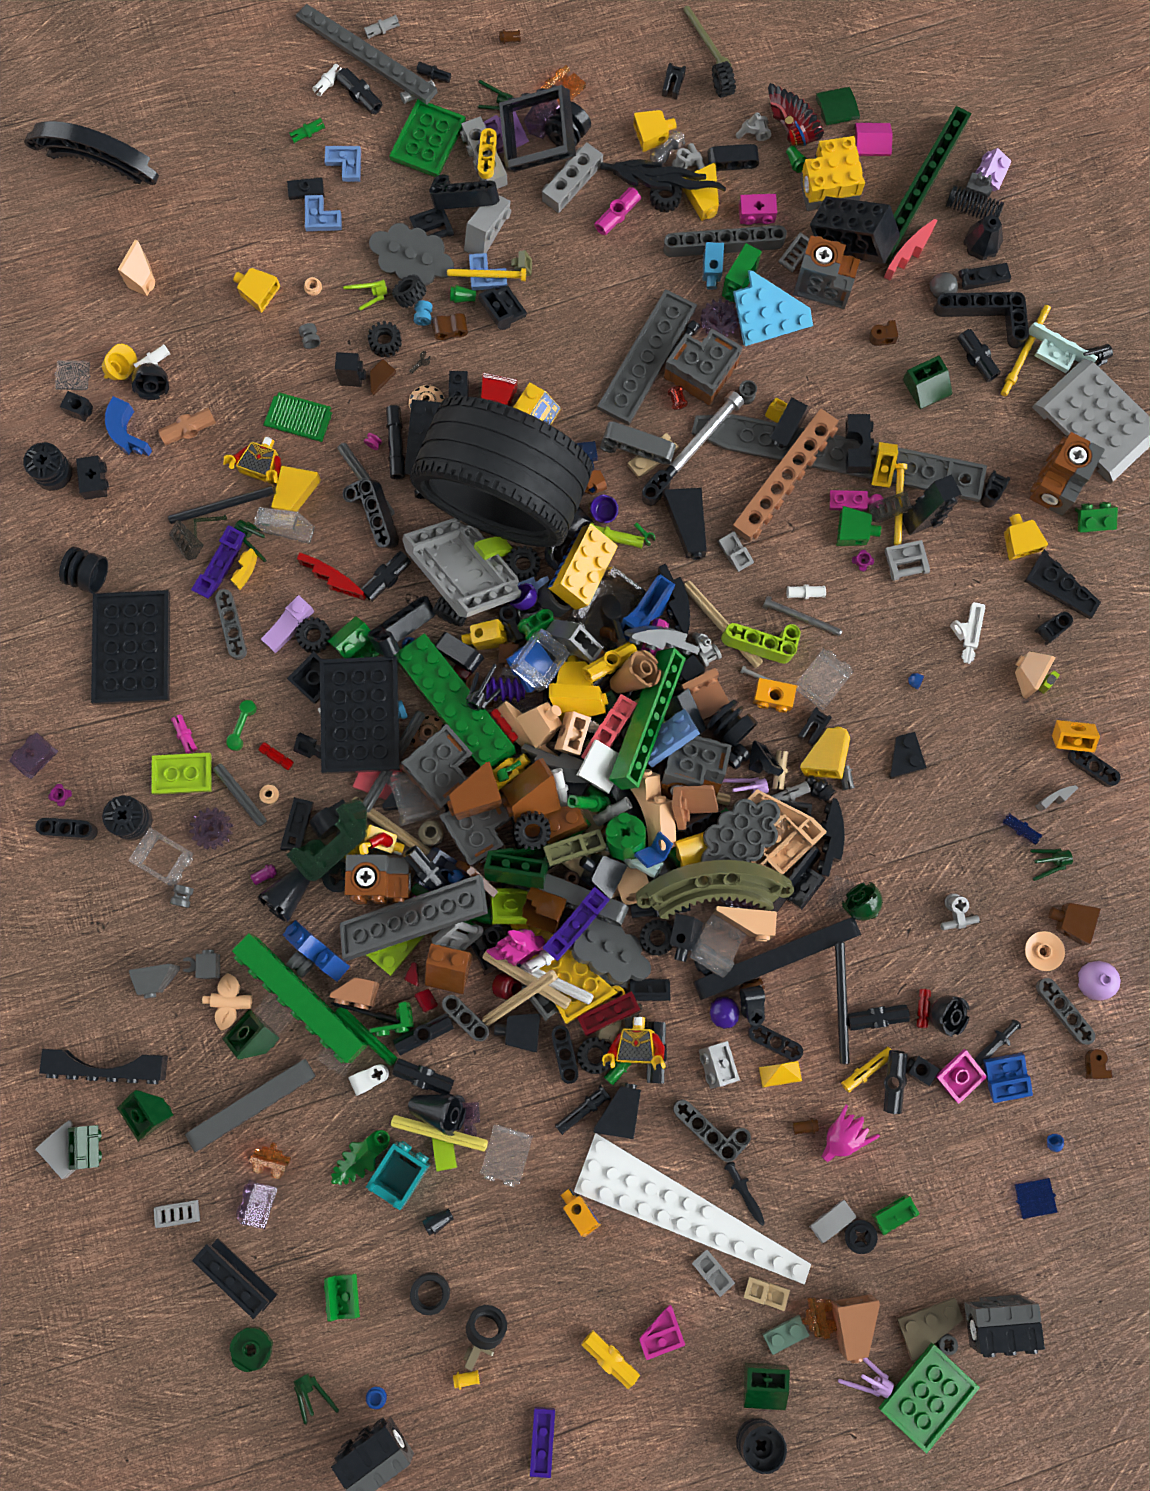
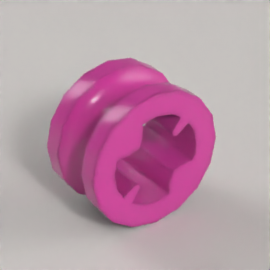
[364,433,382,450]

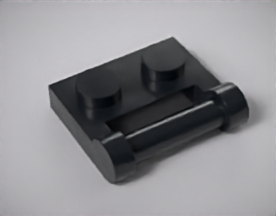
[409,208,454,238]

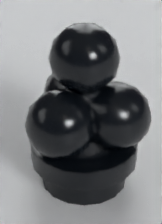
[805,775,835,802]

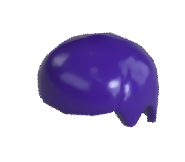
[590,494,619,524]
[510,583,537,611]
[710,996,740,1029]

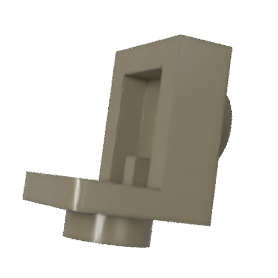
[463,1346,495,1371]

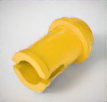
[453,1370,480,1390]

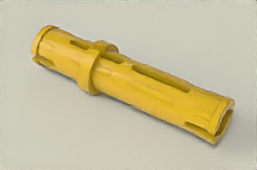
[841,1046,892,1093]

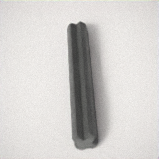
[214,763,267,827]

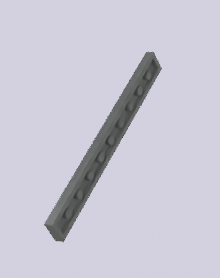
[296,4,438,105]

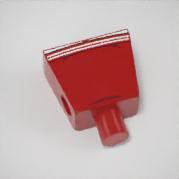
[481,373,518,406]

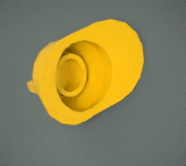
[102,344,137,380]

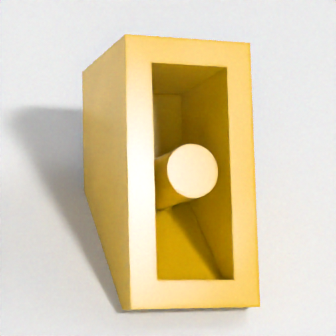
[871,442,898,488]

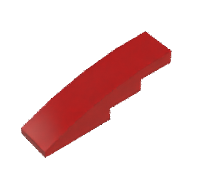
[297,552,366,601]

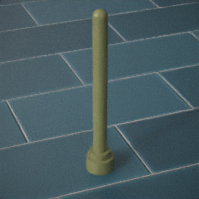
[684,6,732,66]

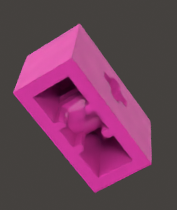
[739,194,777,225]

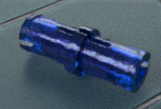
[1002,813,1042,845]

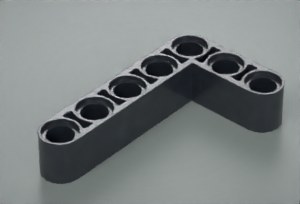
[933,292,1029,348]

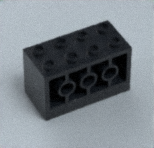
[810,196,900,264]

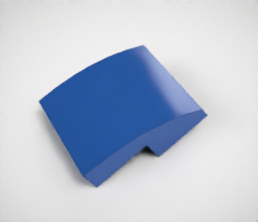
[506,639,558,693]
[983,1052,1033,1103]

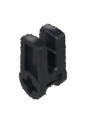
[662,63,686,99]
[798,707,832,746]

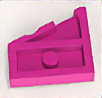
[639,1304,685,1360]

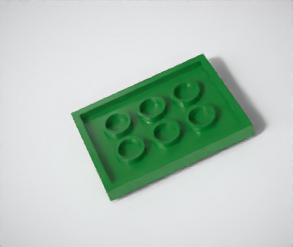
[389,99,466,177]
[878,1342,980,1454]

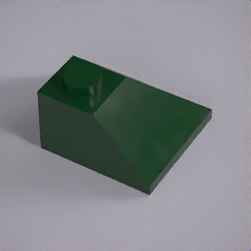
[222,1009,280,1059]
[117,1090,174,1142]

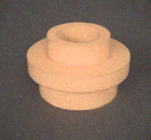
[304,277,322,296]
[259,785,279,804]

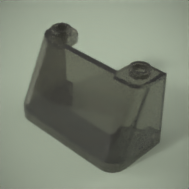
[567,566,647,653]

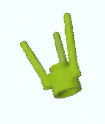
[343,280,388,310]

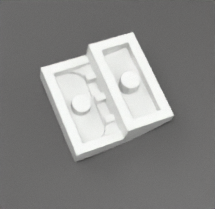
[577,740,619,794]

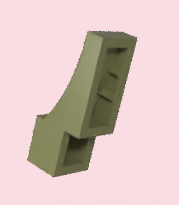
[543,829,606,867]

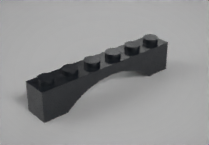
[39,1049,168,1084]

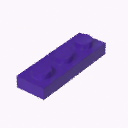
[530,1407,555,1478]

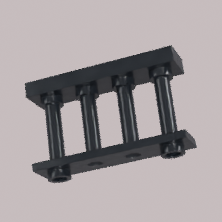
[192,1238,278,1319]

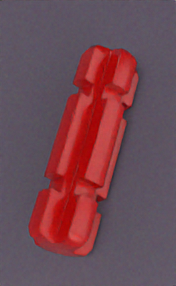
[489,709,518,743]
[258,742,294,770]
[916,989,931,1029]

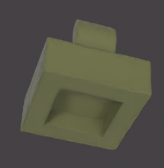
[511,250,532,276]

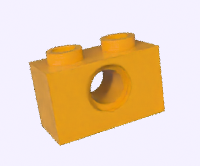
[753,678,797,713]
[1052,720,1100,753]

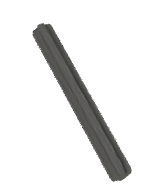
[337,443,395,516]

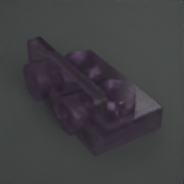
[236,1180,277,1229]

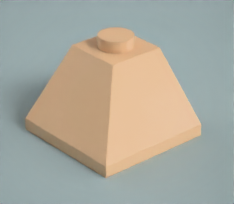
[118,240,155,296]
[1015,652,1055,699]

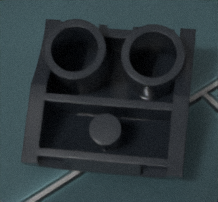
[471,924,513,976]

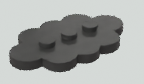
[369,223,454,286]
[700,799,780,862]
[571,918,651,985]

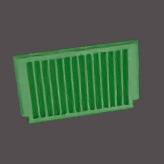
[263,392,333,442]

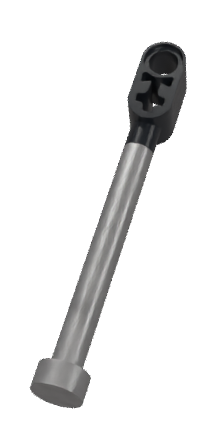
[642,391,744,506]

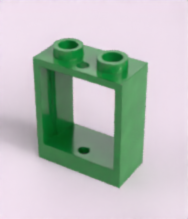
[722,243,762,303]

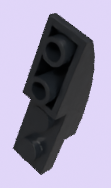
[657,563,690,639]
[817,798,845,879]

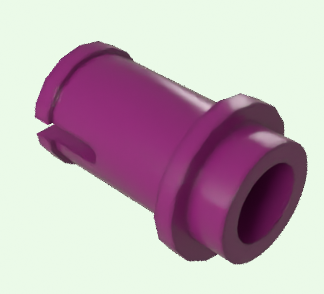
[250,864,277,886]

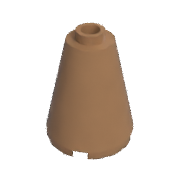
[610,650,661,694]

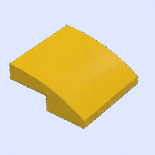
[675,832,707,867]

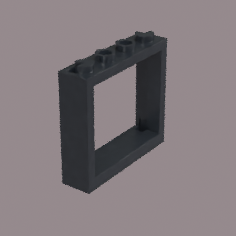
[499,85,576,172]

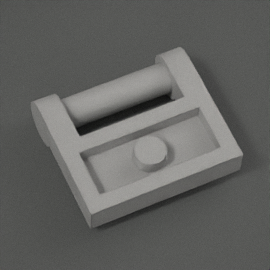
[885,540,930,581]
[431,922,483,951]

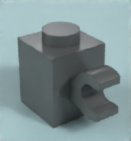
[964,172,993,203]
[183,950,220,979]

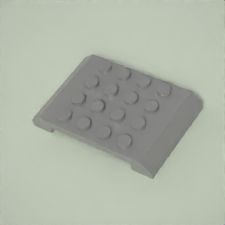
[1032,359,1150,484]

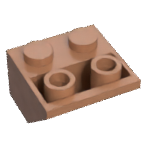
[330,977,379,1010]

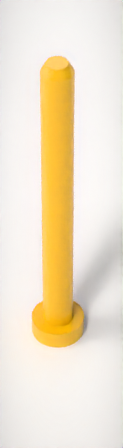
[447,268,526,282]
[894,463,907,546]

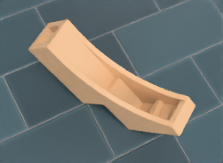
[631,769,676,850]

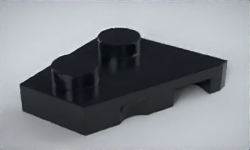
[889,732,927,779]

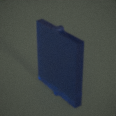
[1014,1178,1058,1219]

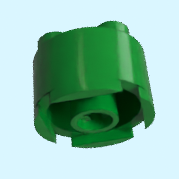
[606,812,646,860]

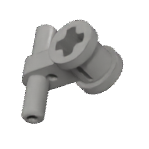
[736,112,771,141]
[672,143,705,170]
[692,632,722,667]
[940,893,980,931]

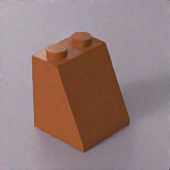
[501,758,561,823]
[447,761,503,820]
[425,944,473,995]

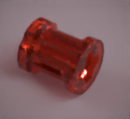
[667,386,688,410]

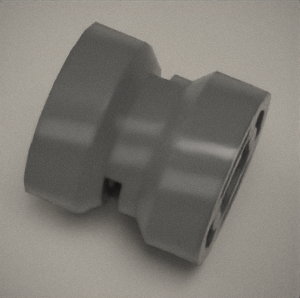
[298,323,321,349]
[738,380,757,405]
[169,884,194,908]
[286,951,315,978]

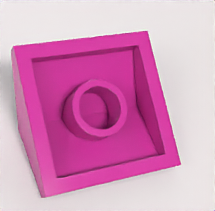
[855,123,893,156]
[936,1049,987,1104]

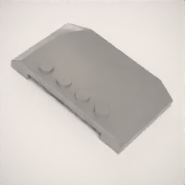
[402,518,521,618]

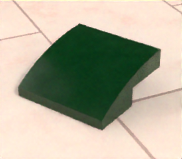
[816,86,860,126]

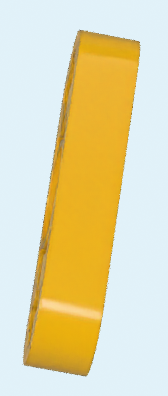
[478,128,497,179]

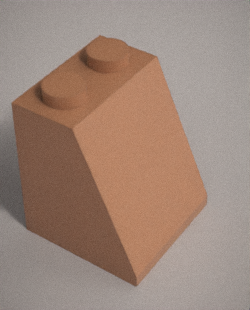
[830,1294,880,1363]

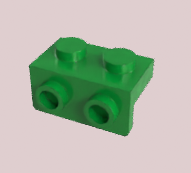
[1075,502,1118,533]
[324,1273,360,1322]

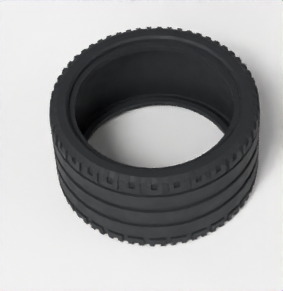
[410,396,593,547]

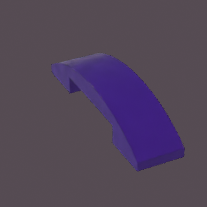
[191,525,245,599]
[542,887,610,961]

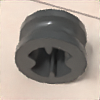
[937,1334,958,1355]

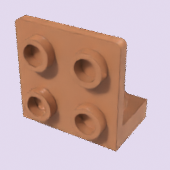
[680,668,730,720]
[672,785,718,830]

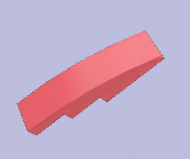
[884,219,938,280]
[581,694,638,759]

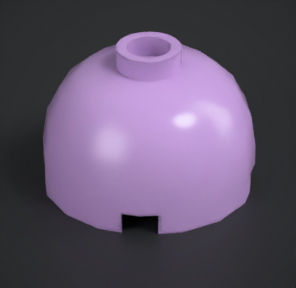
[1078,961,1121,1001]

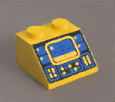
[513,382,561,425]

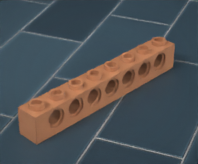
[732,409,839,542]

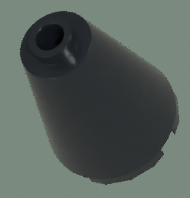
[257,867,311,922]
[408,1094,466,1136]

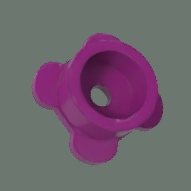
[852,550,874,572]
[48,784,72,807]

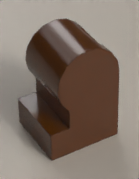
[869,320,898,346]
[1085,1049,1113,1079]

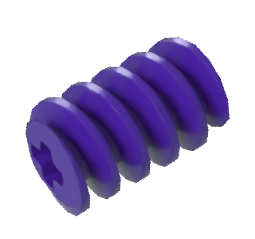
[486,677,525,702]

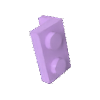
[975,148,1011,192]

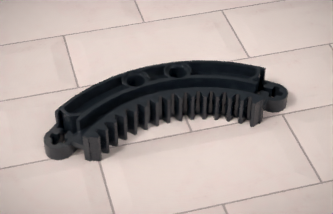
[24,121,159,185]

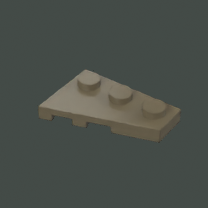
[896,1297,963,1361]

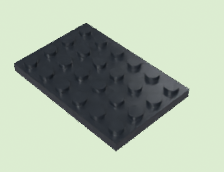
[91,590,170,705]
[320,656,400,774]

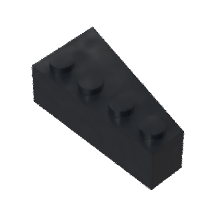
[902,474,962,535]

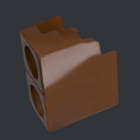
[522,887,567,933]

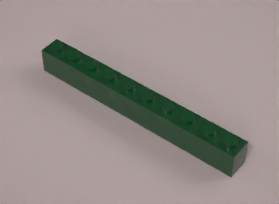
[885,106,972,264]

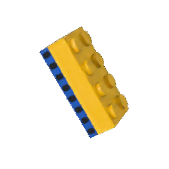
[548,523,618,610]

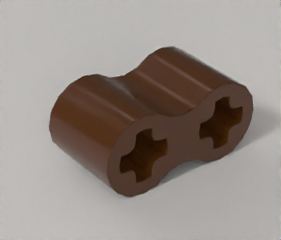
[432,313,468,340]

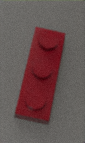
[577,991,641,1036]

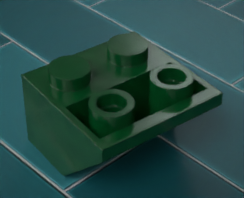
[903,355,953,410]
[743,1362,790,1410]

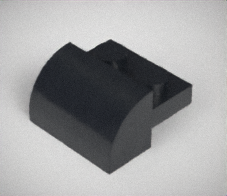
[478,285,527,330]

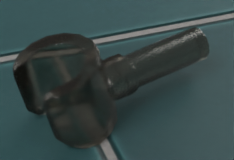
[409,351,431,374]

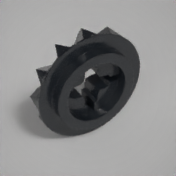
[322,861,346,893]
[844,1220,878,1254]

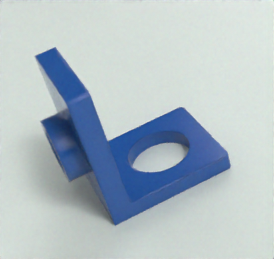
[634,831,673,868]

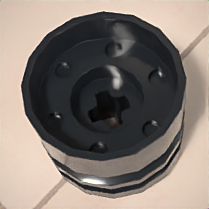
[544,101,591,147]
[23,442,73,491]
[59,546,108,594]
[706,699,758,749]
[102,795,153,841]
[736,1418,787,1474]

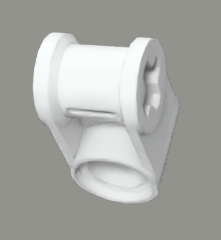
[348,1064,389,1096]

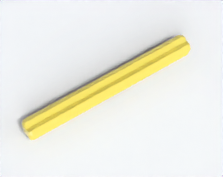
[391,1115,488,1152]

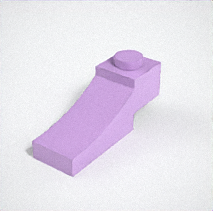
[261,595,314,653]

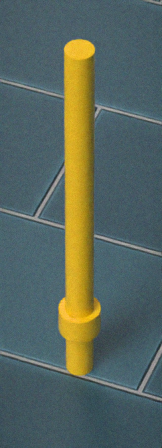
[1000,305,1051,396]

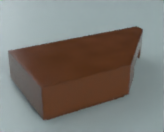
[370,359,396,396]

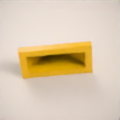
[759,1061,802,1088]

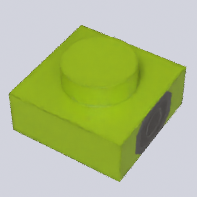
[1038,670,1060,694]

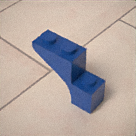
[621,574,675,643]
[283,920,350,982]

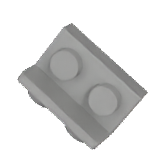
[699,1041,740,1089]

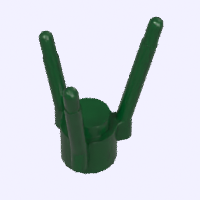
[478,80,514,111]
[234,519,274,562]
[1030,848,1073,881]
[293,1373,339,1424]

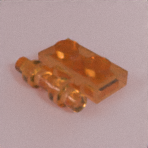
[541,65,586,107]

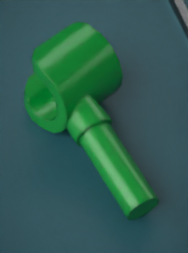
[634,522,655,546]
[497,761,521,782]

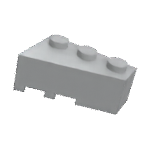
[464,196,511,254]

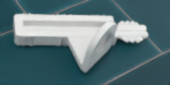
[950,602,985,664]

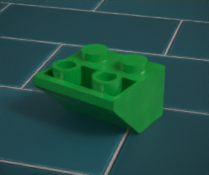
[328,616,379,658]

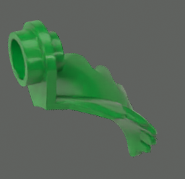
[331,1130,390,1186]

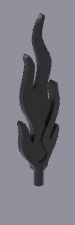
[600,159,726,191]

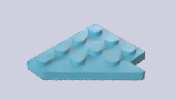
[733,270,813,346]

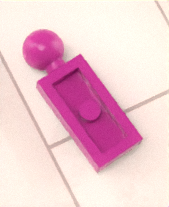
[829,490,884,511]

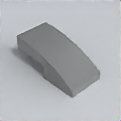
[717,531,754,572]
[1035,785,1078,811]
[809,1200,856,1243]
[692,1250,735,1297]

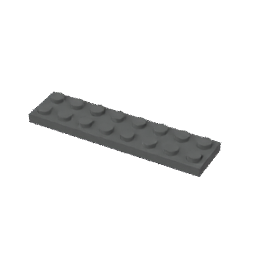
[597,289,697,425]
[340,875,488,961]

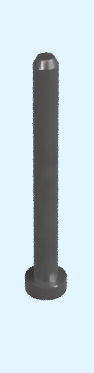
[762,596,842,636]

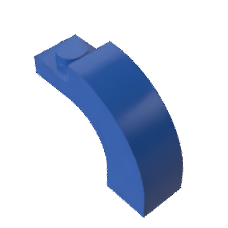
[105,396,152,456]

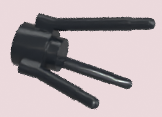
[1083,344,1113,367]
[466,664,502,711]

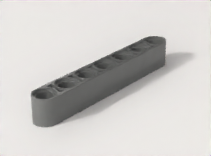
[663,225,787,257]
[507,874,629,926]
[185,1059,316,1152]

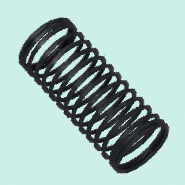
[945,185,1004,219]

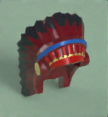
[768,83,824,146]

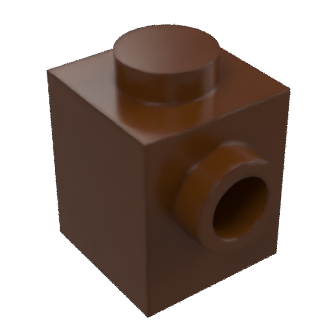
[499,642,519,670]

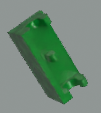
[871,1194,920,1236]

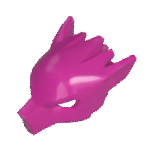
[487,929,546,966]
[821,1104,880,1162]

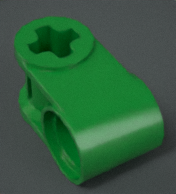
[518,609,554,642]

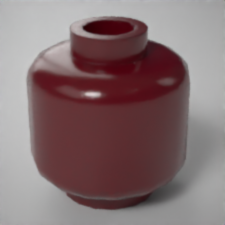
[492,973,521,1000]

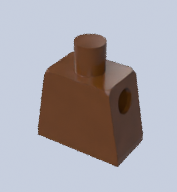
[1048,903,1101,946]

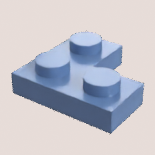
[325,146,361,182]
[305,195,342,231]
[469,253,507,290]

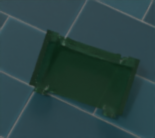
[286,798,367,881]

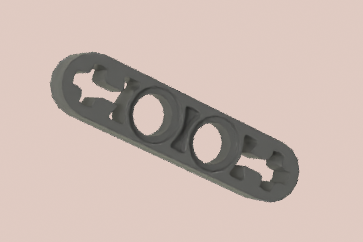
[215,589,247,660]
[1036,978,1095,1045]

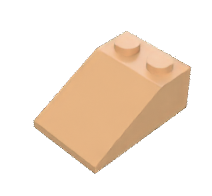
[713,906,777,942]

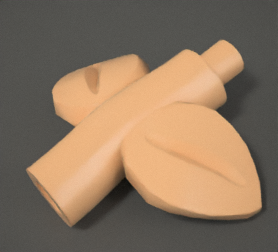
[202,973,252,1030]

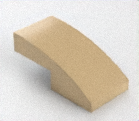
[744,1277,791,1311]

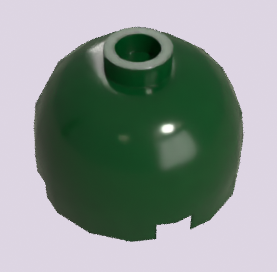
[842,882,883,921]

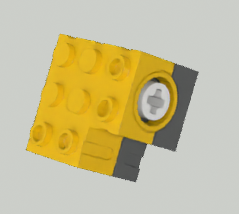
[800,136,865,211]

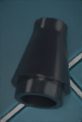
[422,1208,454,1236]

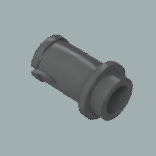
[841,765,855,790]

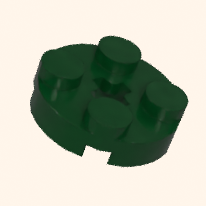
[229,1326,273,1372]

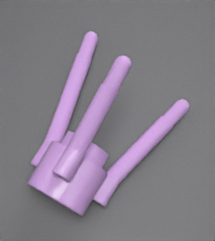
[723,777,769,794]
[838,1358,894,1398]

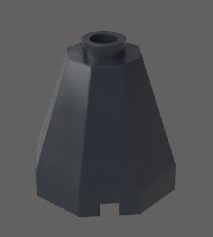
[963,215,1003,260]

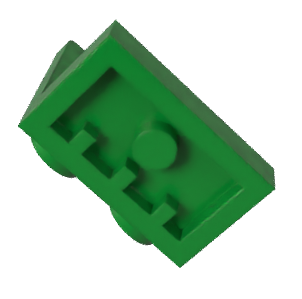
[369,1002,414,1037]

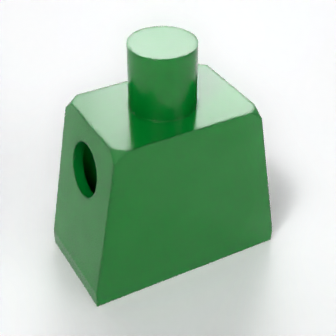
[836,506,882,546]

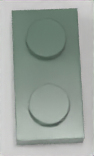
[763,1315,810,1355]

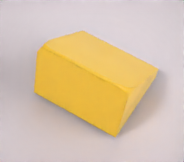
[765,398,788,423]

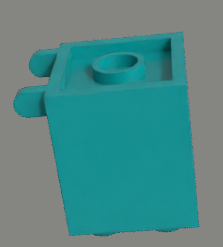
[366,1141,431,1210]

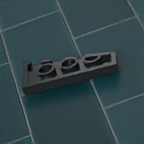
[1024,549,1101,619]

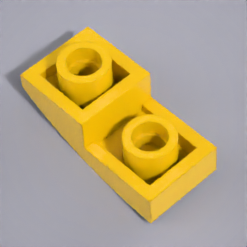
[230,548,257,590]

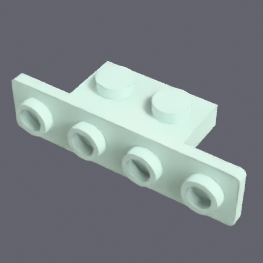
[1028,322,1098,373]

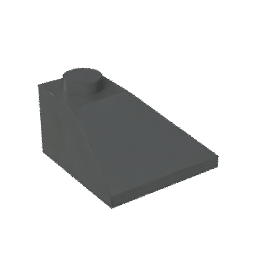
[129,964,180,999]

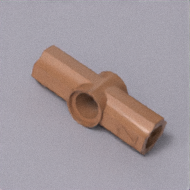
[158,407,216,446]

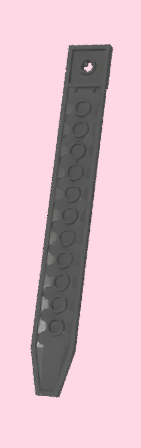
[692,414,987,502]

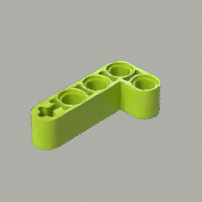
[721,623,800,664]

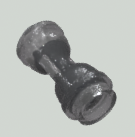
[650,130,685,165]

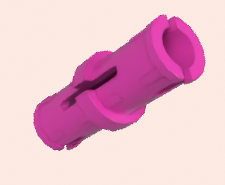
[171,715,198,754]

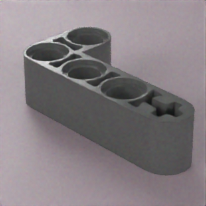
[600,422,676,465]
[673,1099,751,1162]

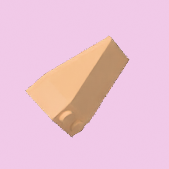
[747,789,827,875]

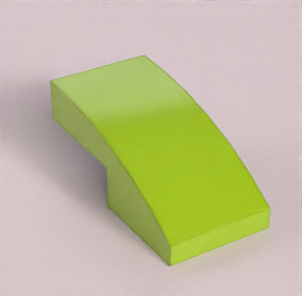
[474,537,513,560]
[432,1138,457,1171]

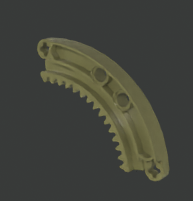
[636,860,794,919]

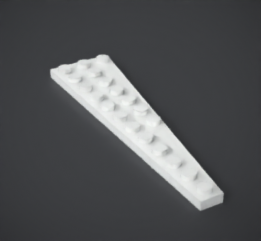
[574,1133,811,1284]

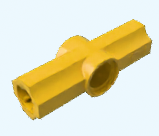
[582,642,637,683]
[581,1330,640,1389]

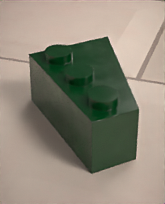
[484,843,551,889]

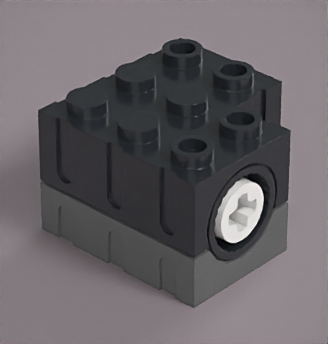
[964,1294,1045,1358]
[331,1416,414,1491]

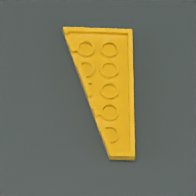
[510,924,618,1024]

